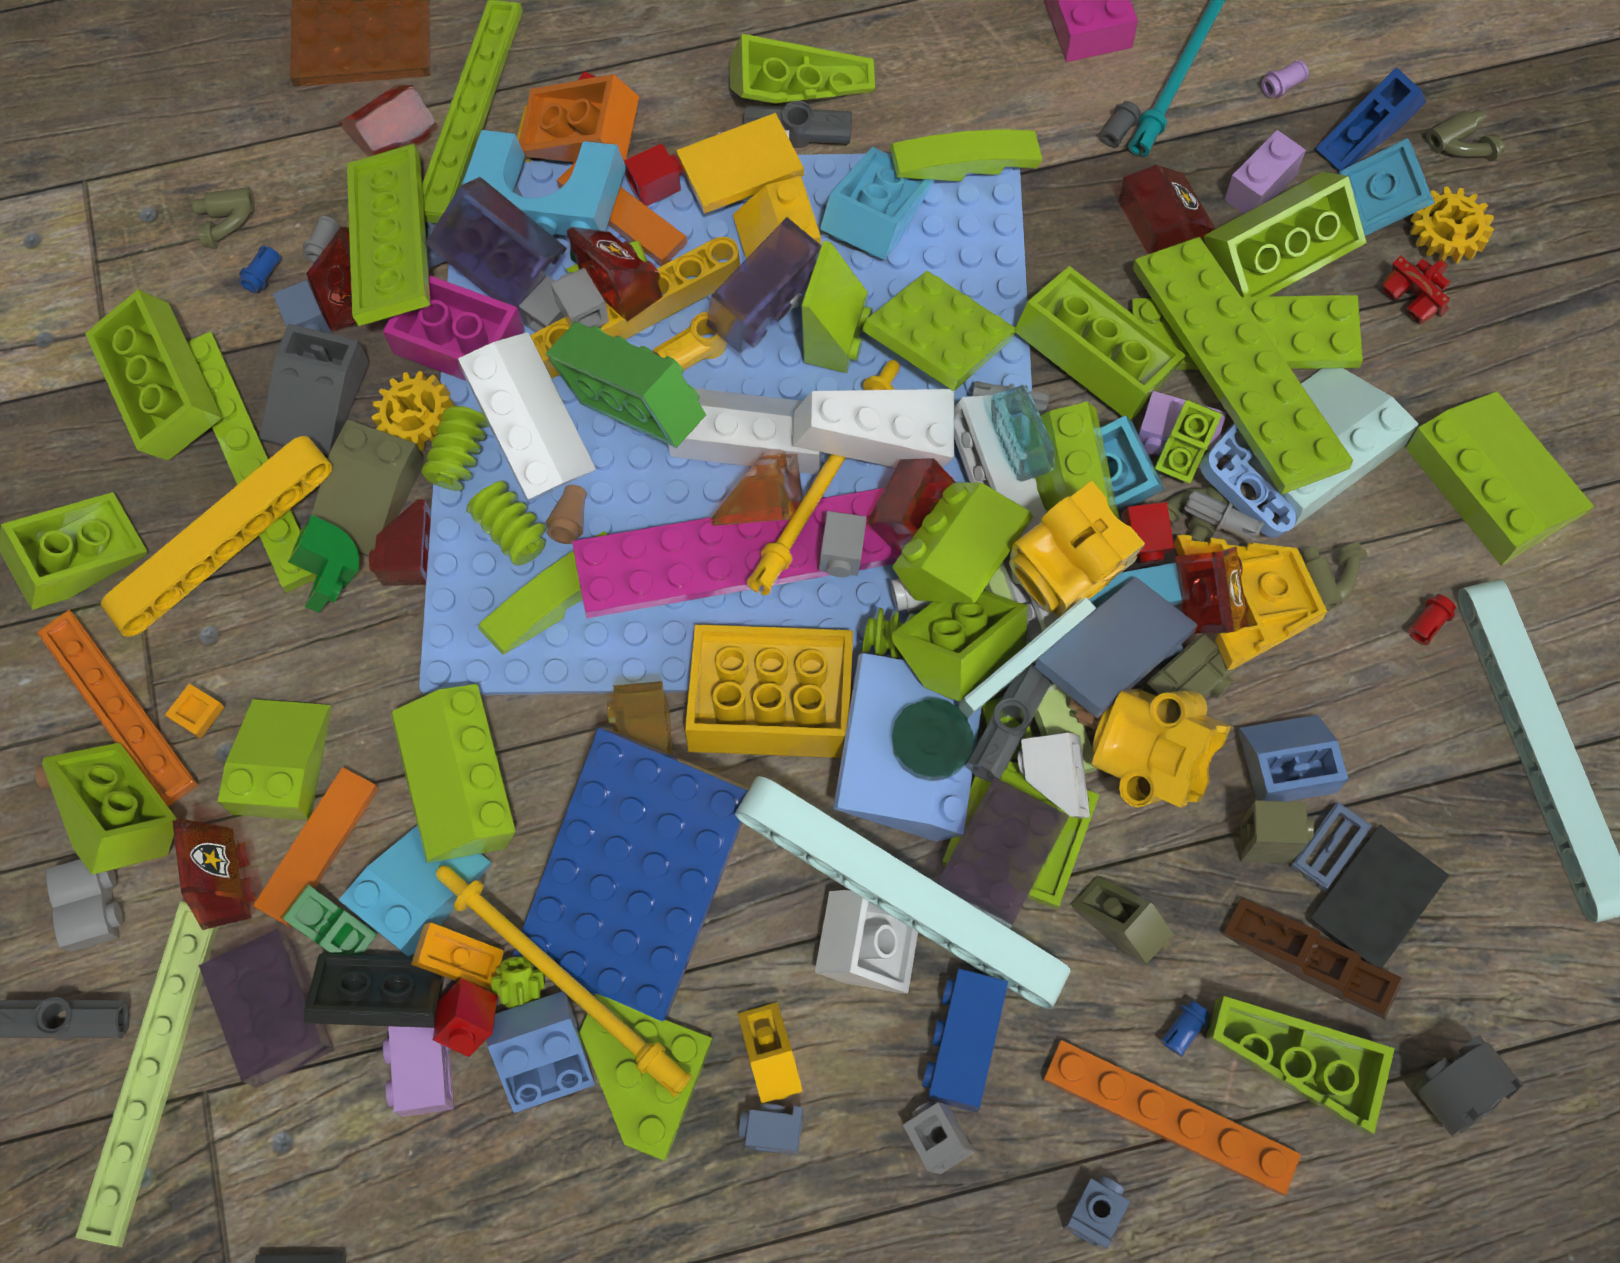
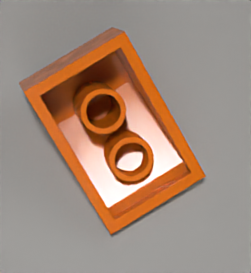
[519,74,640,162]

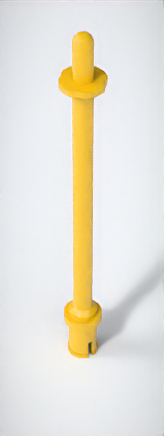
[747,360,900,595]
[436,866,692,1098]

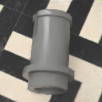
[302,216,340,264]

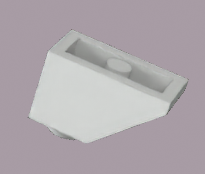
[1018,733,1090,818]

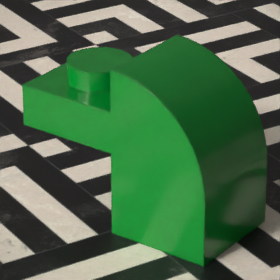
[288,515,359,613]

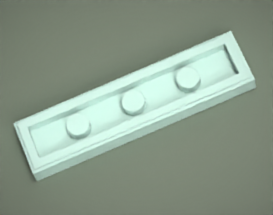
[958,597,1096,718]

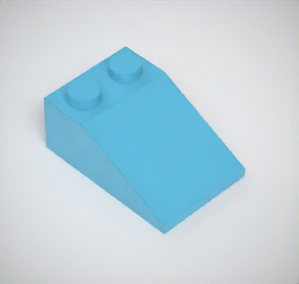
[820,147,935,260]
[1100,416,1165,512]
[339,826,492,957]

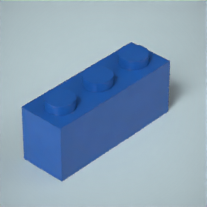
[922,969,1009,1113]

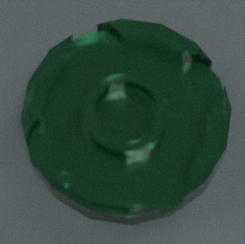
[891,698,974,781]

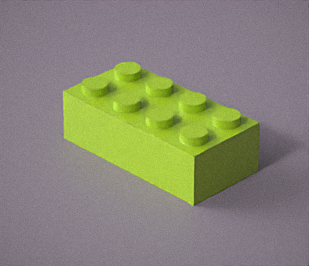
[85,289,222,461]

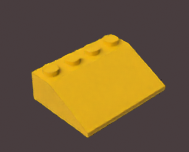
[685,624,853,758]

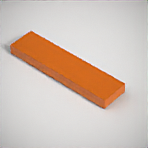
[557,162,687,266]
[253,767,379,928]

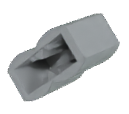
[46,859,123,952]

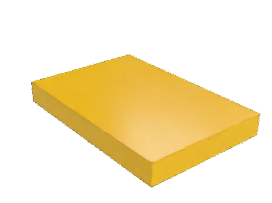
[676,113,804,214]

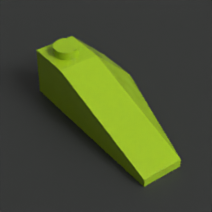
[729,34,875,103]

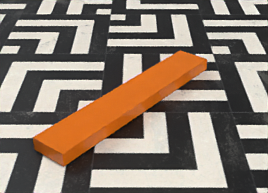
[37,609,199,807]

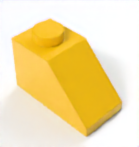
[737,1002,803,1103]

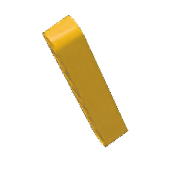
[530,237,741,379]
[101,436,332,637]

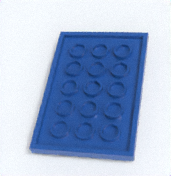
[512,727,749,1022]

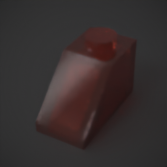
[369,499,431,586]

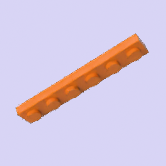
[1043,1040,1301,1196]

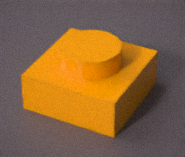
[165,683,225,739]

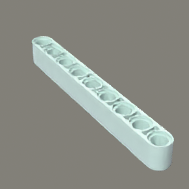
[1458,579,1620,923]
[735,776,1071,1009]

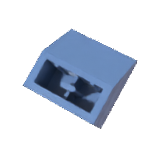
[1238,715,1348,802]
[487,991,595,1113]

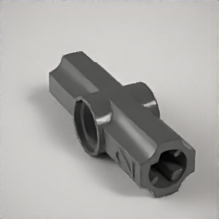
[744,101,852,148]
[966,663,1052,784]
[0,997,130,1042]

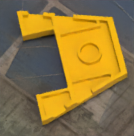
[1174,535,1327,670]

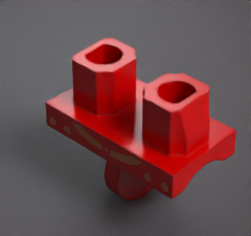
[1382,255,1451,324]

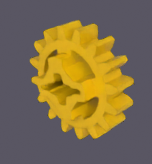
[1410,186,1494,264]
[372,371,455,451]

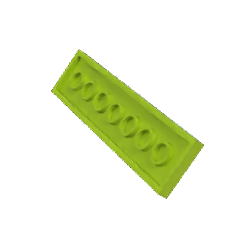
[1133,237,1354,495]

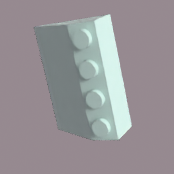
[1225,368,1419,528]

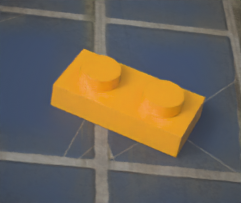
[411,922,504,991]

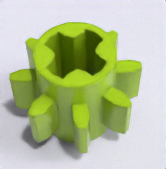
[491,957,545,1009]

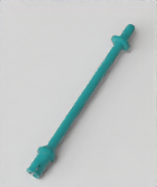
[1128,0,1226,157]

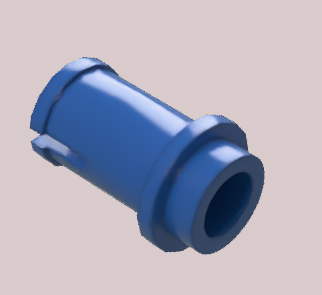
[238,245,281,293]
[1160,1000,1211,1057]

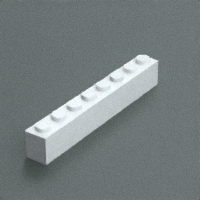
[954,394,1087,691]

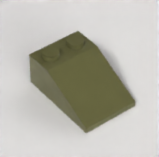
[311,419,425,560]

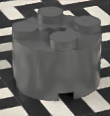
[1415,1035,1524,1137]

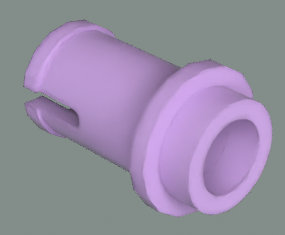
[1261,60,1309,98]

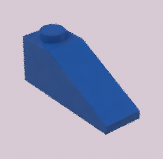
[1316,67,1426,171]

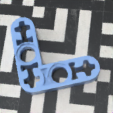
[1200,423,1296,538]

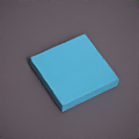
[1339,138,1435,236]

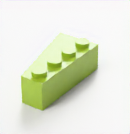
[1205,996,1395,1134]

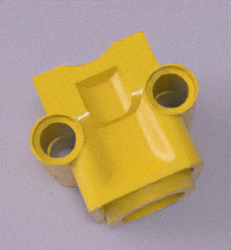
[1009,480,1145,618]
[1092,689,1231,808]

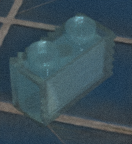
[991,385,1055,482]

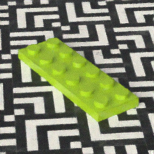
[347,143,430,326]
[1132,295,1363,370]

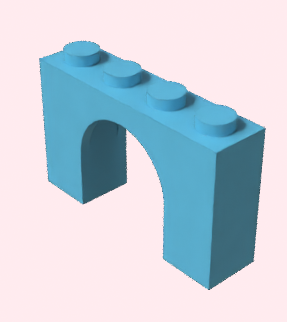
[456,130,626,240]

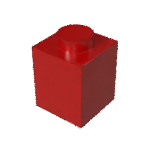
[624,143,683,206]
[1122,502,1174,564]
[432,978,498,1057]

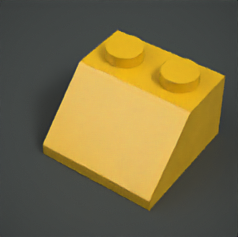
[733,176,821,278]

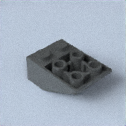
[259,324,369,458]

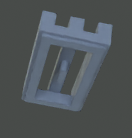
[1290,801,1372,892]

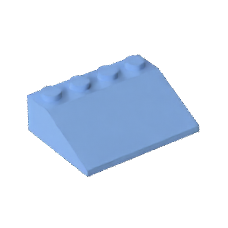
[833,653,981,842]

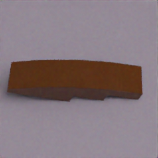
[1224,898,1402,1020]

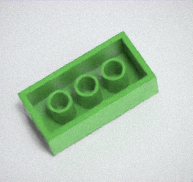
[546,321,706,448]

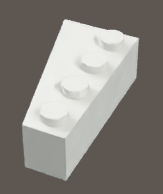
[793,389,954,476]

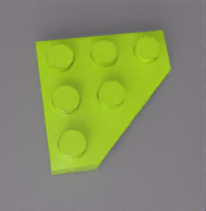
[579,994,713,1162]

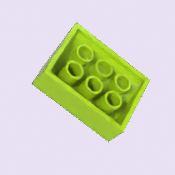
[1406,391,1595,566]

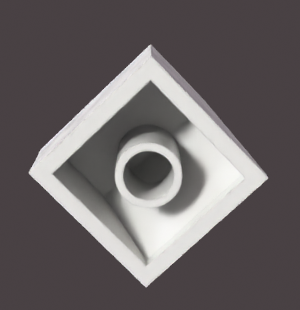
[815,890,918,994]

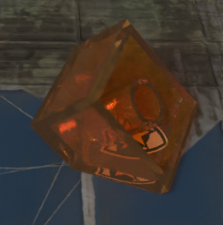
[711,449,803,526]

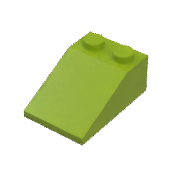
[802,241,873,373]
[0,492,147,610]
[217,699,332,821]
[42,742,178,875]

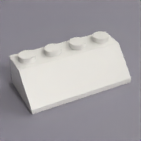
[458,332,596,503]
[668,388,823,474]

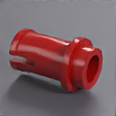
[1407,594,1456,645]

